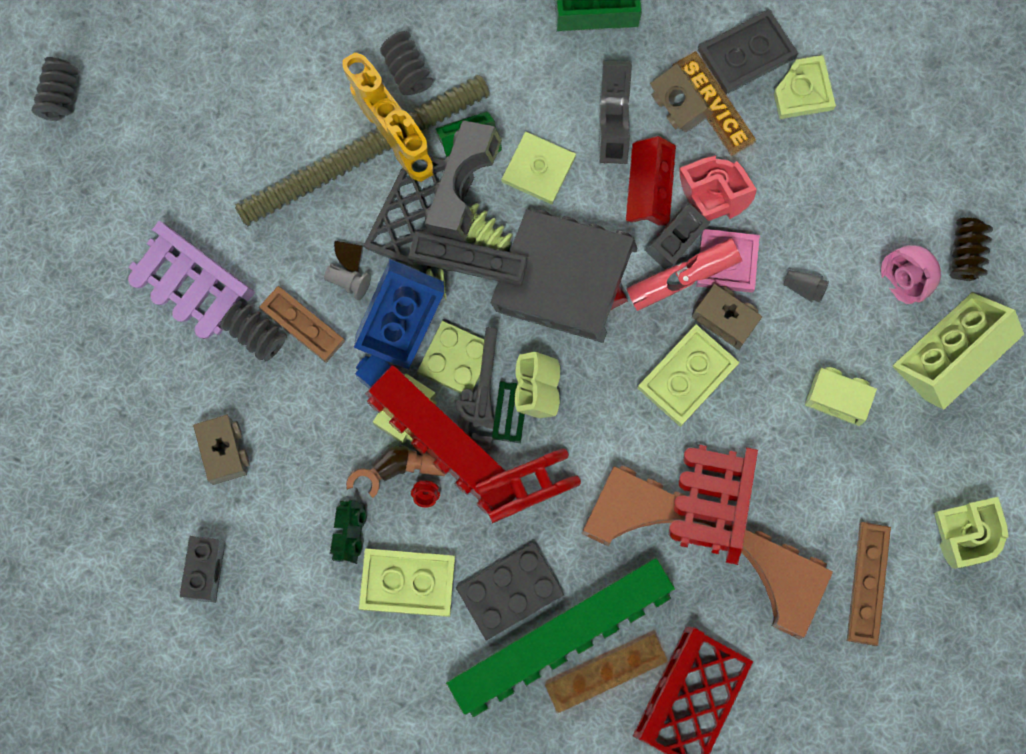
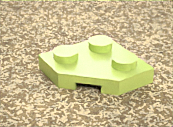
[774,55,836,119]

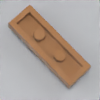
[259,286,345,363]

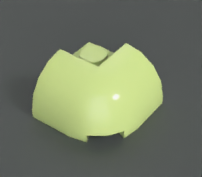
[934,497,1009,569]

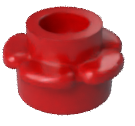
[411,480,440,508]

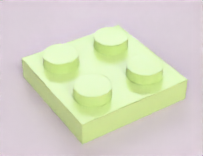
[417,321,484,393]

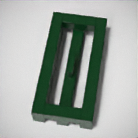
[492,381,525,443]

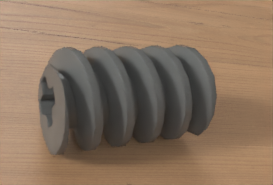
[380,31,434,96]
[31,57,79,121]
[221,301,287,361]

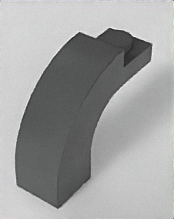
[599,60,632,164]

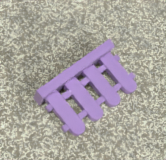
[128,221,256,339]

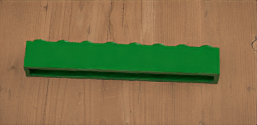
[446,558,675,718]

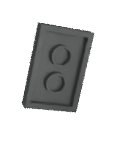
[698,9,798,95]
[456,543,564,641]

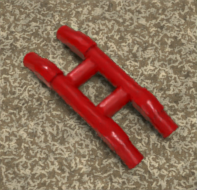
[475,448,581,524]

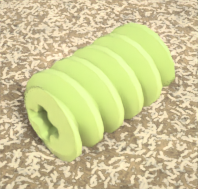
[466,203,513,252]

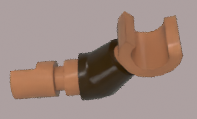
[346,446,445,498]

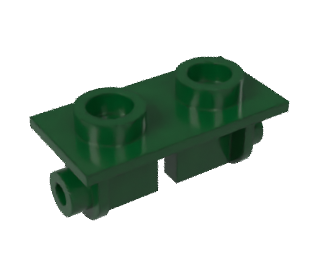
[329,500,366,564]

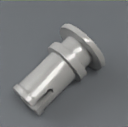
[324,263,371,300]

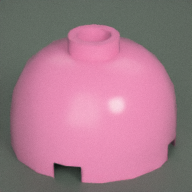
[881,245,941,304]

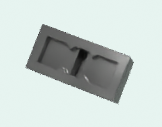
[644,203,710,269]

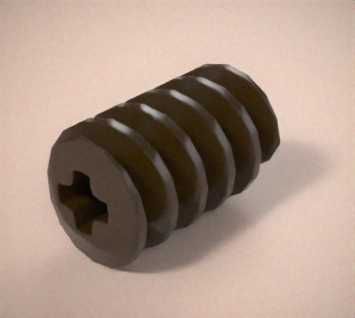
[950,217,993,281]

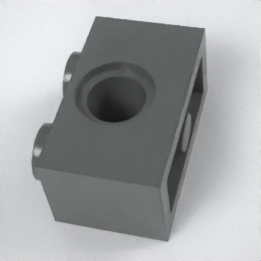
[179,536,226,603]

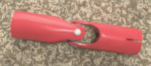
[626,238,743,311]

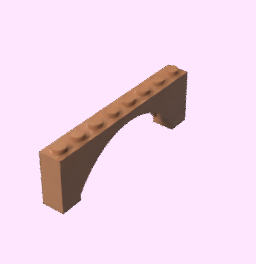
[582,466,833,639]

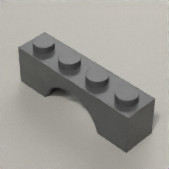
[425,121,502,242]

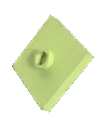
[501,131,576,205]

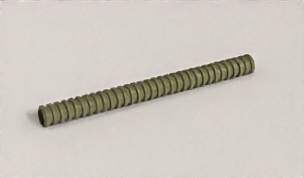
[235,75,489,227]

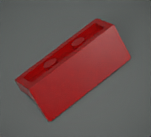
[626,136,676,226]

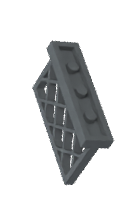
[363,155,474,274]

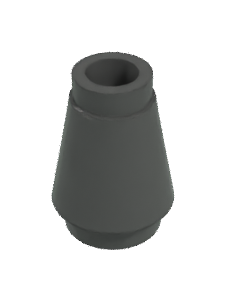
[783,270,829,303]

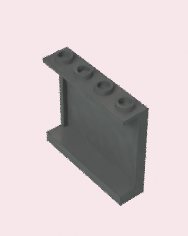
[490,209,637,343]

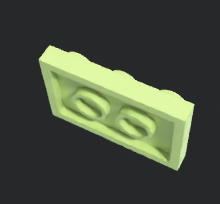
[637,324,740,427]
[359,549,455,617]

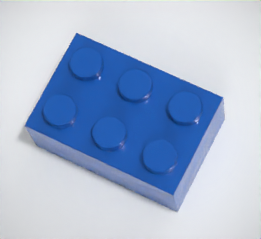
[354,259,444,370]

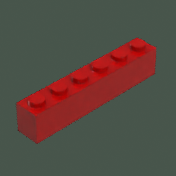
[365,365,516,515]

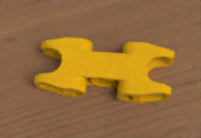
[342,52,434,182]

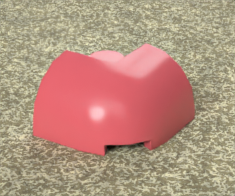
[679,156,757,221]

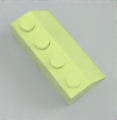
[892,292,1024,410]

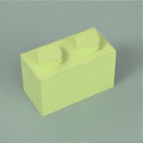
[805,367,877,426]

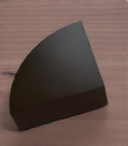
[334,241,363,273]

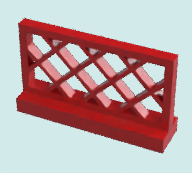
[632,627,754,754]

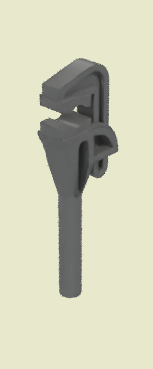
[455,327,498,450]

